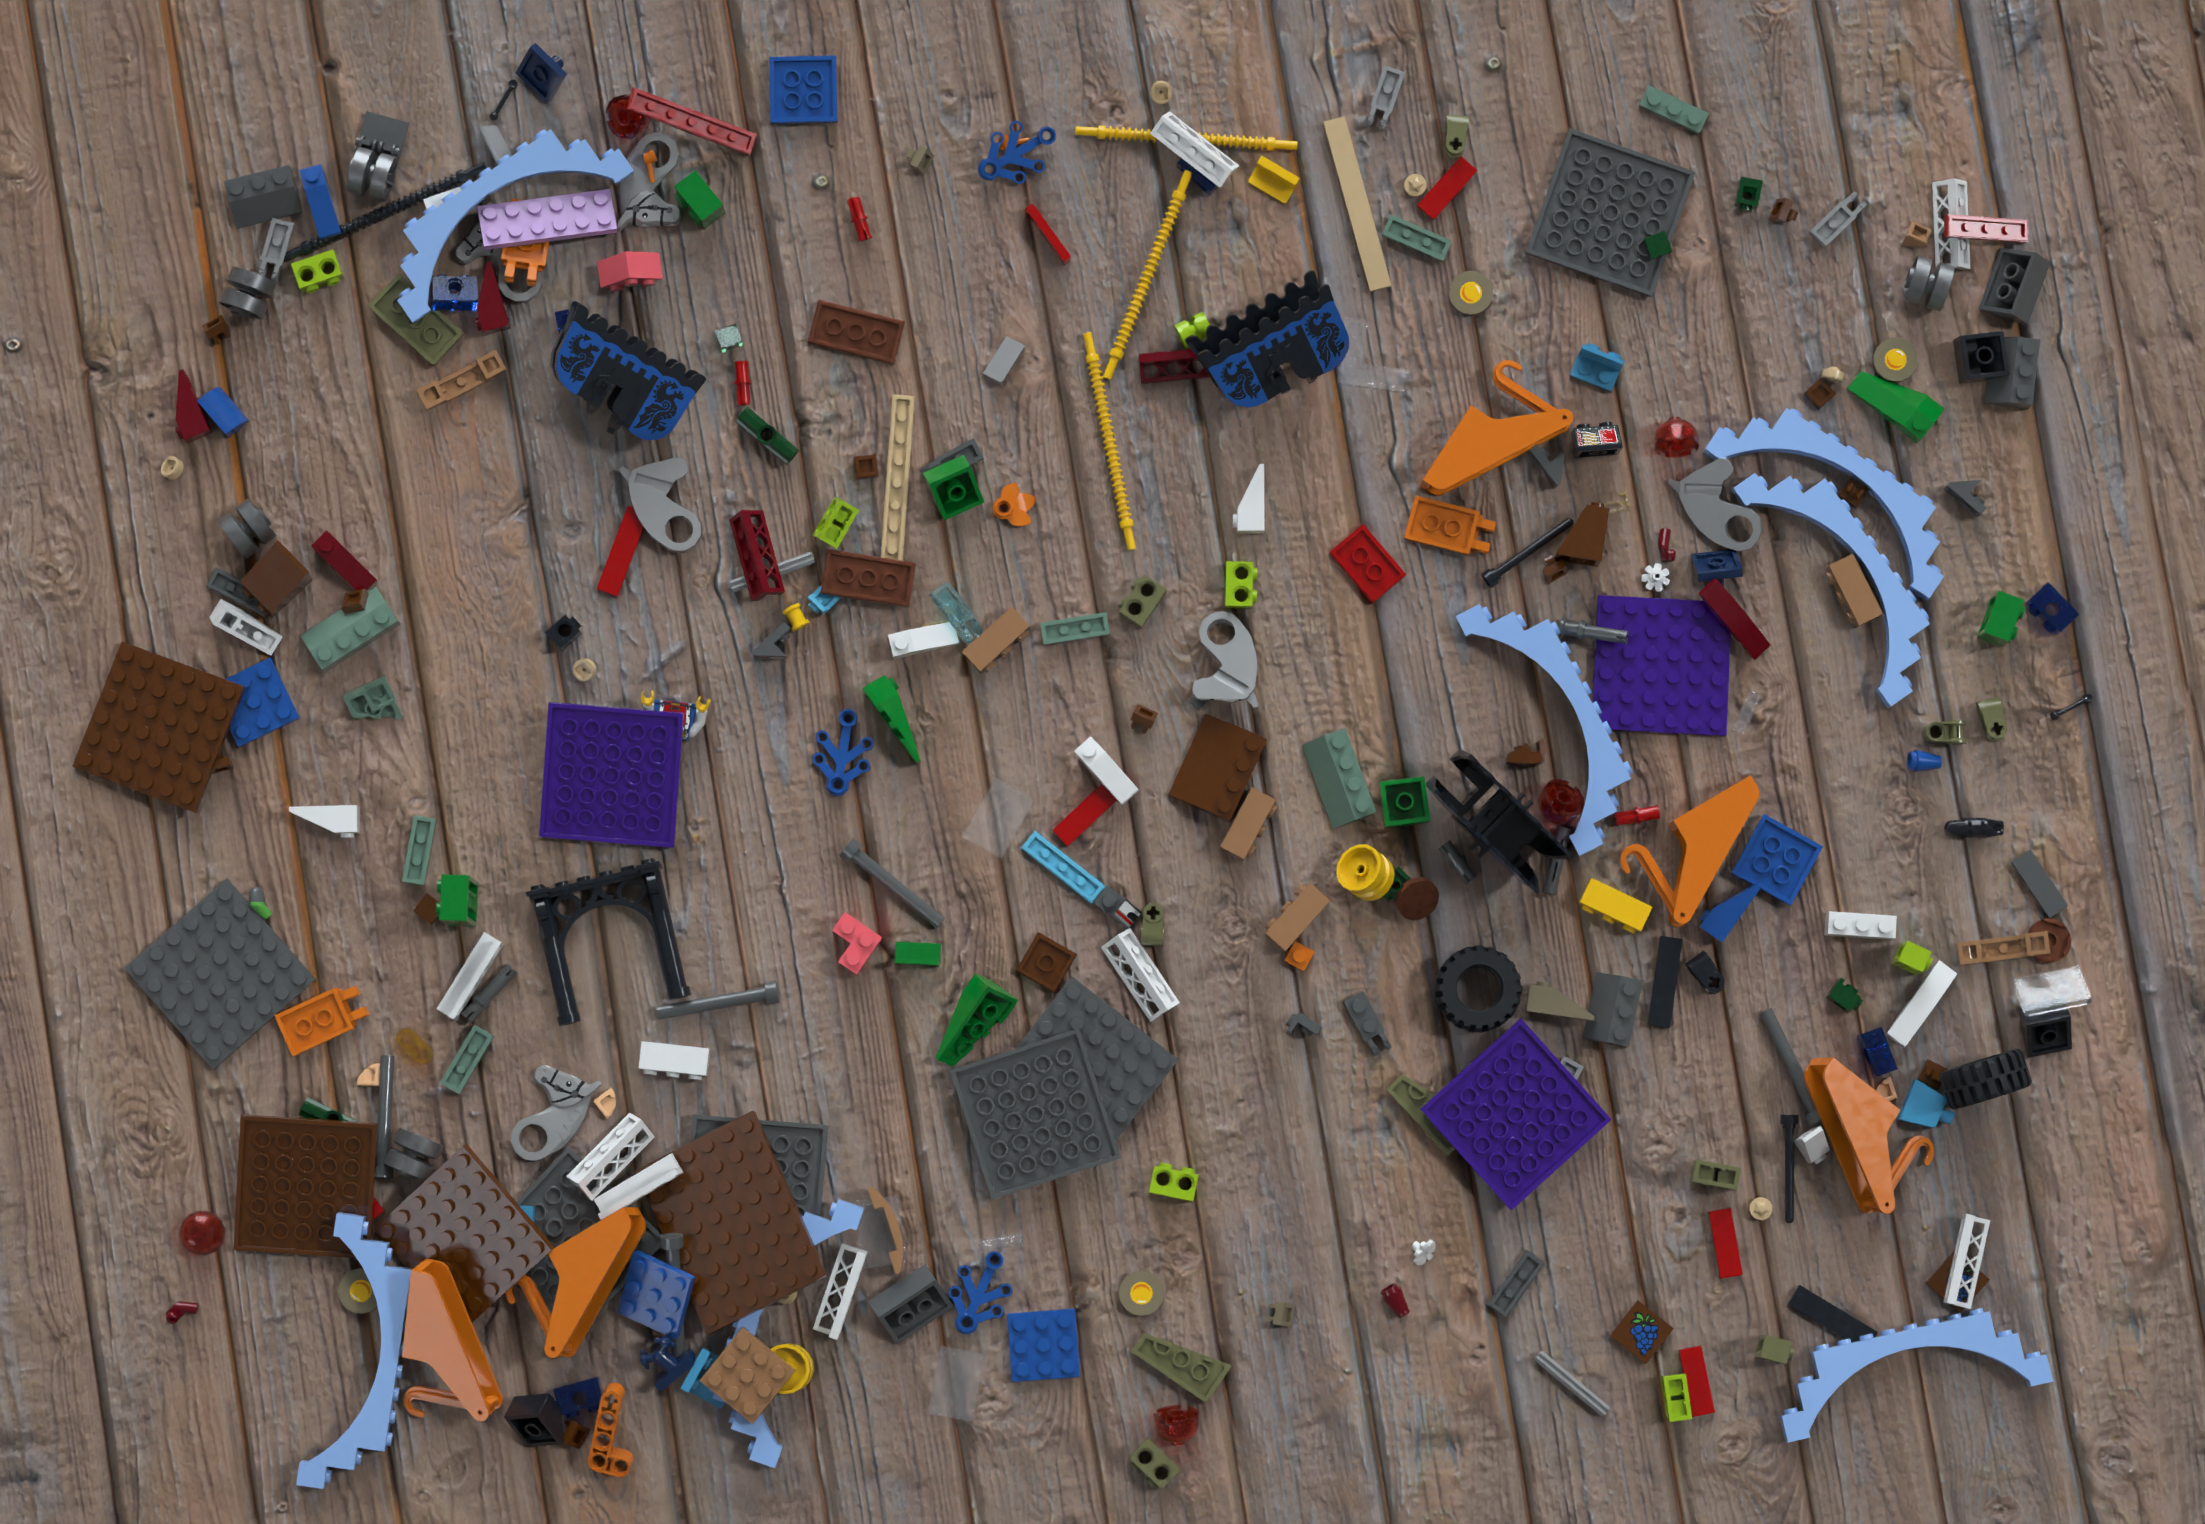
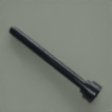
[1481,518,1573,588]
[1780,1115,1798,1223]

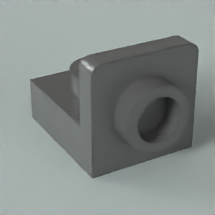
[1285,1012,1322,1036]

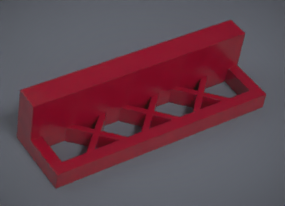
[1139,349,1210,384]
[729,510,785,601]

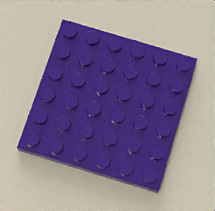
[1593,595,1731,737]
[539,702,684,848]
[1420,1018,1612,1210]

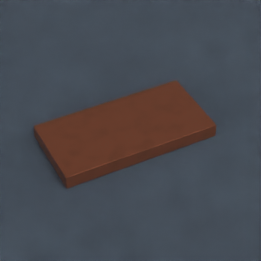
[807,299,905,365]
[820,549,916,608]

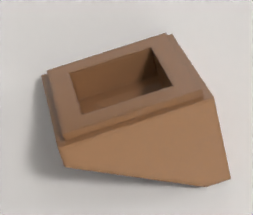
[1902,221,1932,247]

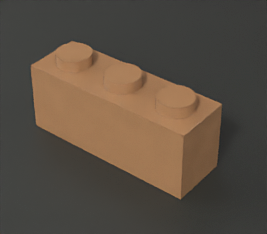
[1825,554,1883,628]
[962,606,1030,674]
[1220,787,1277,861]
[1264,883,1330,952]

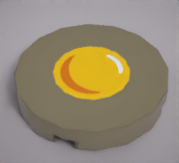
[1448,271,1493,316]
[1873,338,1918,382]
[338,1268,378,1314]
[1119,1270,1164,1316]

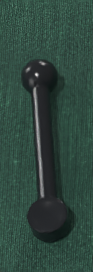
[490,80,518,121]
[2050,694,2093,720]

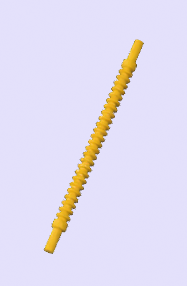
[1075,125,1297,151]
[1103,170,1193,380]
[1083,332,1136,551]

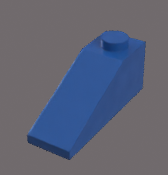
[299,164,342,240]
[1699,882,1761,942]

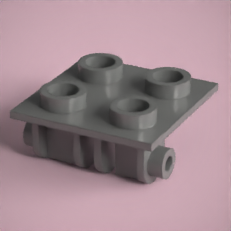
[354,111,409,165]

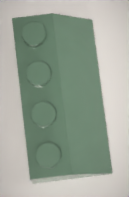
[301,587,401,673]
[1302,728,1376,830]

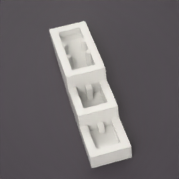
[1886,960,1957,1048]

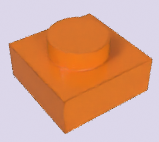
[1284,941,1314,972]

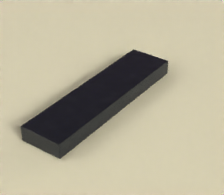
[1647,936,1683,1028]
[1788,1285,1878,1343]

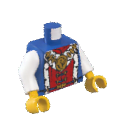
[641,690,711,741]

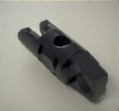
[1944,817,2004,838]

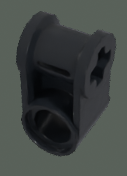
[1685,950,1725,994]

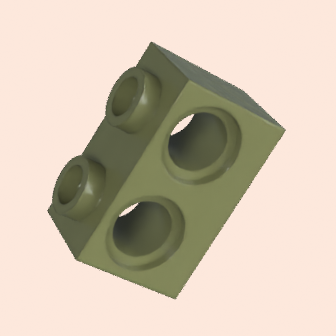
[1118,575,1167,629]
[1690,1159,1741,1191]
[1755,1335,1794,1364]
[1129,1437,1181,1489]

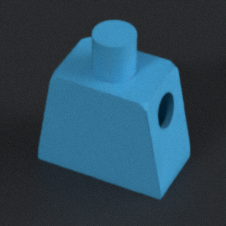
[1897,1079,1955,1128]

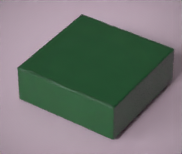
[1643,231,1672,260]

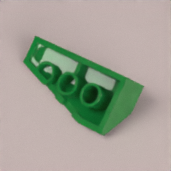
[1847,371,1944,444]
[862,675,921,765]
[935,973,1019,1066]

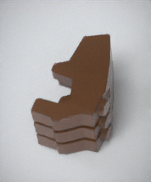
[1505,739,1547,768]

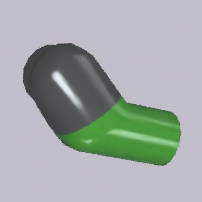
[249,887,272,920]

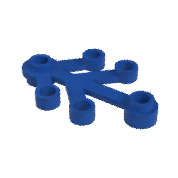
[978,120,1056,184]
[812,709,874,796]
[948,1251,1013,1334]

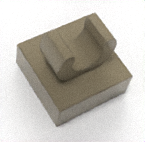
[905,145,934,175]
[1267,1302,1295,1327]

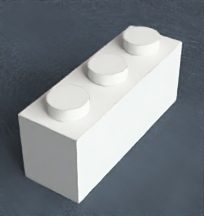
[1824,911,1897,940]
[638,1041,710,1080]

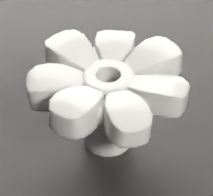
[1641,563,1670,592]
[1411,1239,1436,1266]

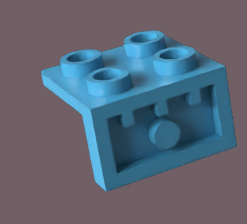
[1570,343,1625,393]
[681,1347,725,1409]

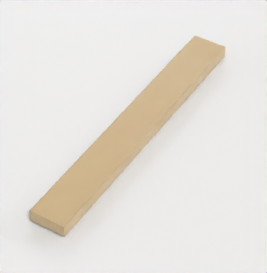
[1323,116,1392,292]
[881,394,915,561]

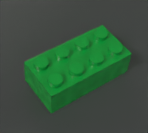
[436,874,479,927]

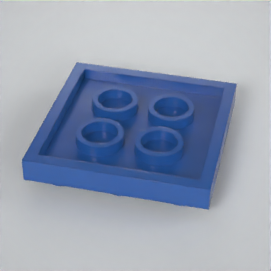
[769,55,838,124]
[226,657,300,748]
[1731,814,1823,906]
[617,1250,695,1339]
[1007,1309,1080,1382]

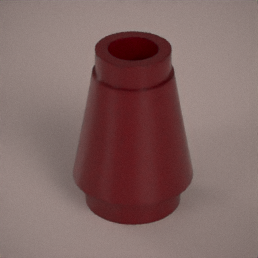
[1380,1283,1410,1318]

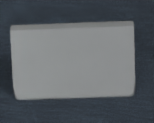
[480,125,512,166]
[983,336,1025,386]

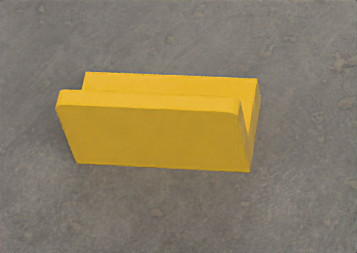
[1248,155,1300,204]

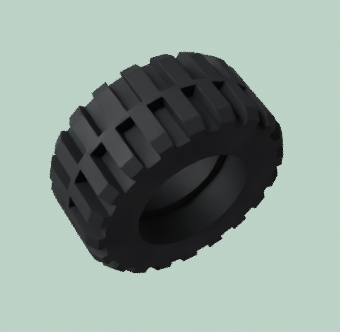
[1434,945,1522,1033]
[1939,1049,2032,1110]

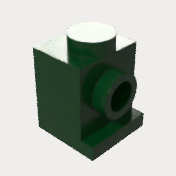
[1734,176,1763,213]
[1382,866,1411,903]
[1826,978,1863,1013]

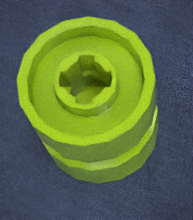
[1174,312,1210,350]

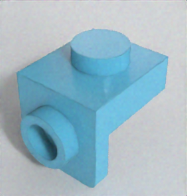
[808,586,842,616]

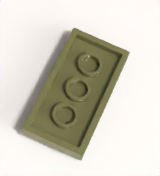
[368,273,465,367]

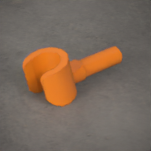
[997,135,1029,151]
[643,150,658,183]

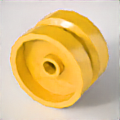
[1336,844,1395,901]
[771,1343,814,1394]

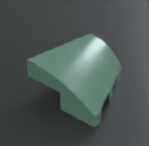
[343,676,403,719]

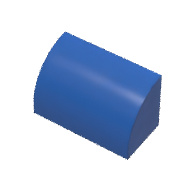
[197,387,249,438]

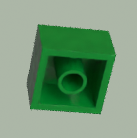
[674,170,725,229]
[923,455,985,520]
[1977,591,2026,647]
[1378,776,1430,829]

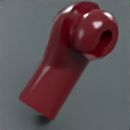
[1658,528,1676,562]
[166,1301,198,1324]

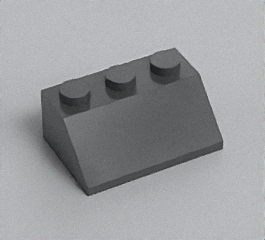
[224,165,303,229]
[1979,247,2050,324]
[1984,337,2040,410]
[1582,972,1643,1048]
[868,1264,954,1344]

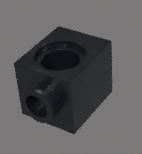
[545,614,582,651]

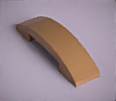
[416,350,506,410]
[1957,931,2050,965]
[868,1186,904,1275]

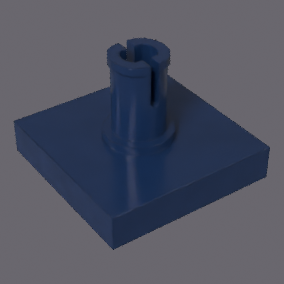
[515,43,567,104]
[1691,549,1743,587]

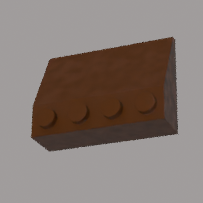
[1168,714,1267,823]

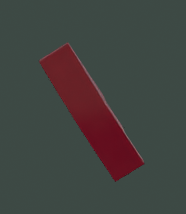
[1699,578,1771,660]

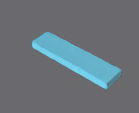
[1021,831,1106,904]

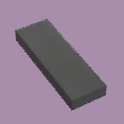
[206,567,269,618]
[2011,849,2068,918]
[1487,1250,1545,1318]

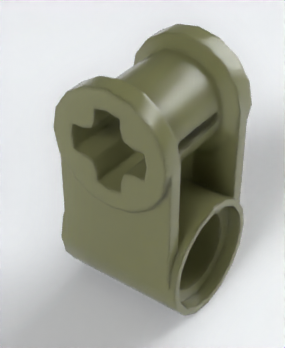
[1444,114,1469,159]
[1976,697,2007,742]
[1922,720,1967,745]
[1141,903,1164,946]

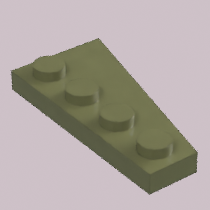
[1386,1074,1455,1156]
[1131,1333,1232,1403]

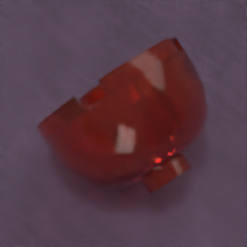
[606,94,651,139]
[1654,417,1699,458]
[1538,779,1585,825]
[179,1211,225,1255]
[1153,1405,1199,1446]

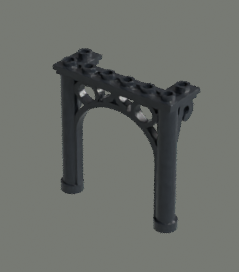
[526,858,691,1026]

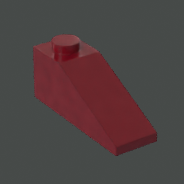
[475,261,511,336]
[175,369,212,444]
[311,530,377,591]

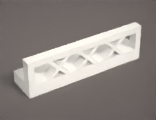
[1150,111,1239,188]
[1932,178,1970,270]
[1101,928,1180,1022]
[437,932,504,1021]
[566,1113,655,1201]
[594,1153,683,1220]
[1943,1214,1990,1309]
[813,1243,868,1340]

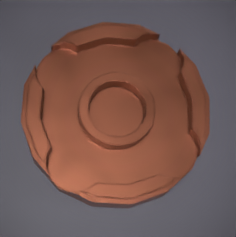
[1395,877,1439,920]
[2027,918,2072,963]

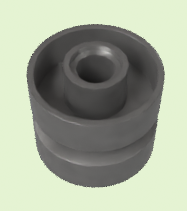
[347,147,398,202]
[1903,256,1955,311]
[219,267,276,320]
[218,499,277,559]
[384,1127,443,1181]

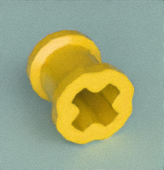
[782,603,810,632]

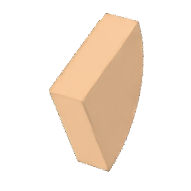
[357,1063,380,1086]
[1876,1077,1898,1101]
[593,1087,616,1119]

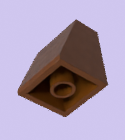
[1554,502,1609,567]
[240,540,312,617]

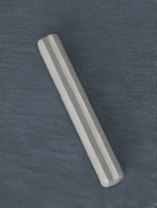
[729,552,815,592]
[1534,1351,1610,1416]

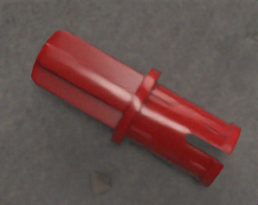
[847,197,872,242]
[734,361,752,406]
[1614,805,1660,826]

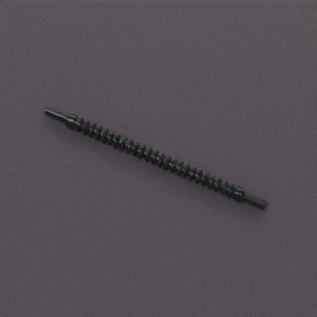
[284,162,487,263]

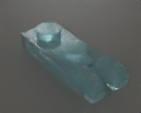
[929,582,983,644]

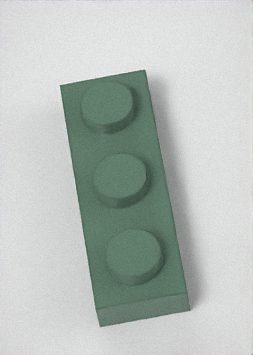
[1638,85,1709,135]
[1382,214,1452,263]
[1040,612,1110,646]
[402,815,437,886]
[440,1024,494,1095]

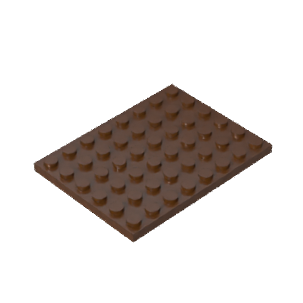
[635,1111,828,1335]

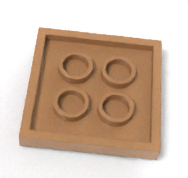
[700,1327,796,1424]

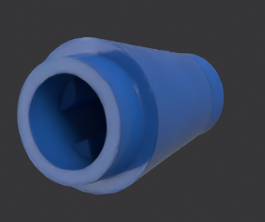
[1907,750,1942,772]

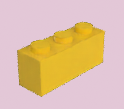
[1578,878,1652,934]

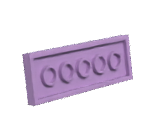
[477,189,617,250]

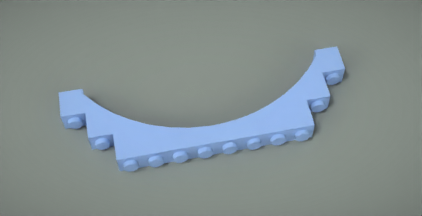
[397,129,634,324]
[1703,408,1944,601]
[1731,473,1930,709]
[1456,604,1633,856]
[710,1199,865,1468]
[296,1212,412,1489]
[1779,1308,2053,1443]

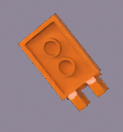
[501,198,550,287]
[1404,495,1496,556]
[274,986,370,1057]

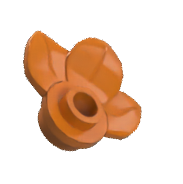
[992,483,1036,526]

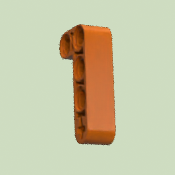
[588,1382,634,1477]

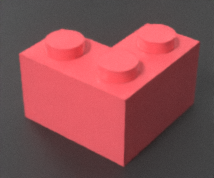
[597,251,663,292]
[832,912,883,976]

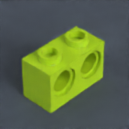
[291,249,345,294]
[813,497,859,549]
[1225,561,1257,609]
[1891,940,1933,975]
[1149,1162,1199,1202]
[1660,1373,1692,1422]

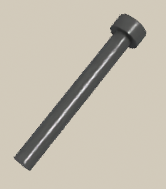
[839,838,945,929]
[657,980,780,1019]
[1760,1008,1821,1125]
[375,1055,394,1179]
[660,1233,685,1356]

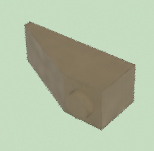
[1527,981,1597,1022]

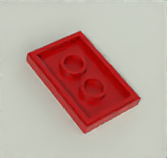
[1329,524,1407,604]

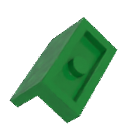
[894,942,941,967]

